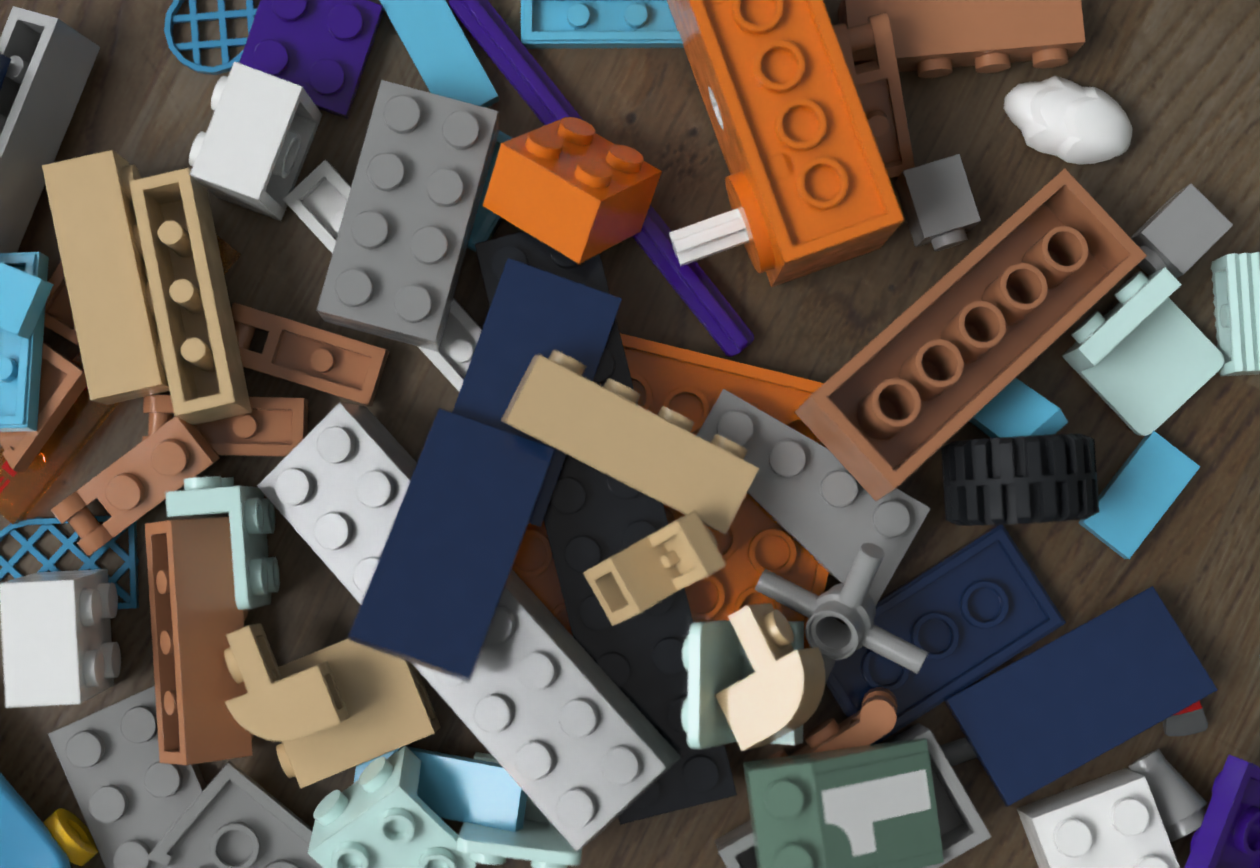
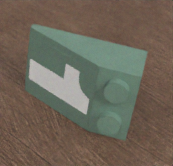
[743,738,944,868]

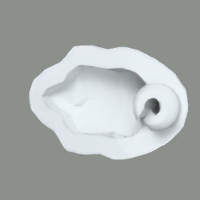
[1004,76,1133,165]

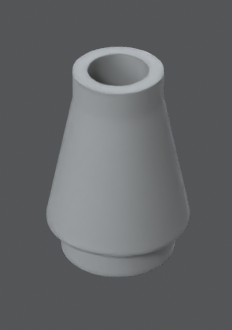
[1128,748,1207,842]

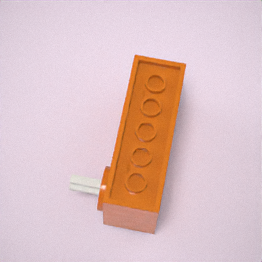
[667,0,904,287]

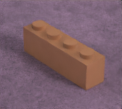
[838,0,1086,78]
[145,517,254,765]

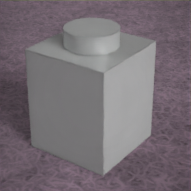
[895,154,981,251]
[1130,183,1233,278]

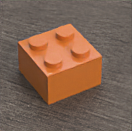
[483,117,662,264]

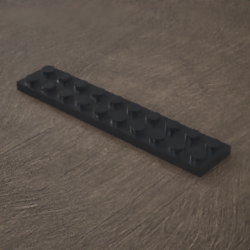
[475,231,737,825]

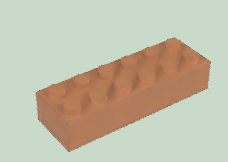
[795,168,1147,501]

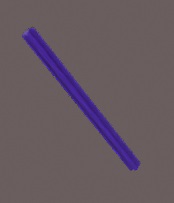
[448,0,754,357]

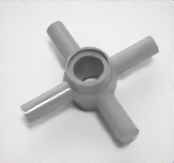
[755,543,929,684]

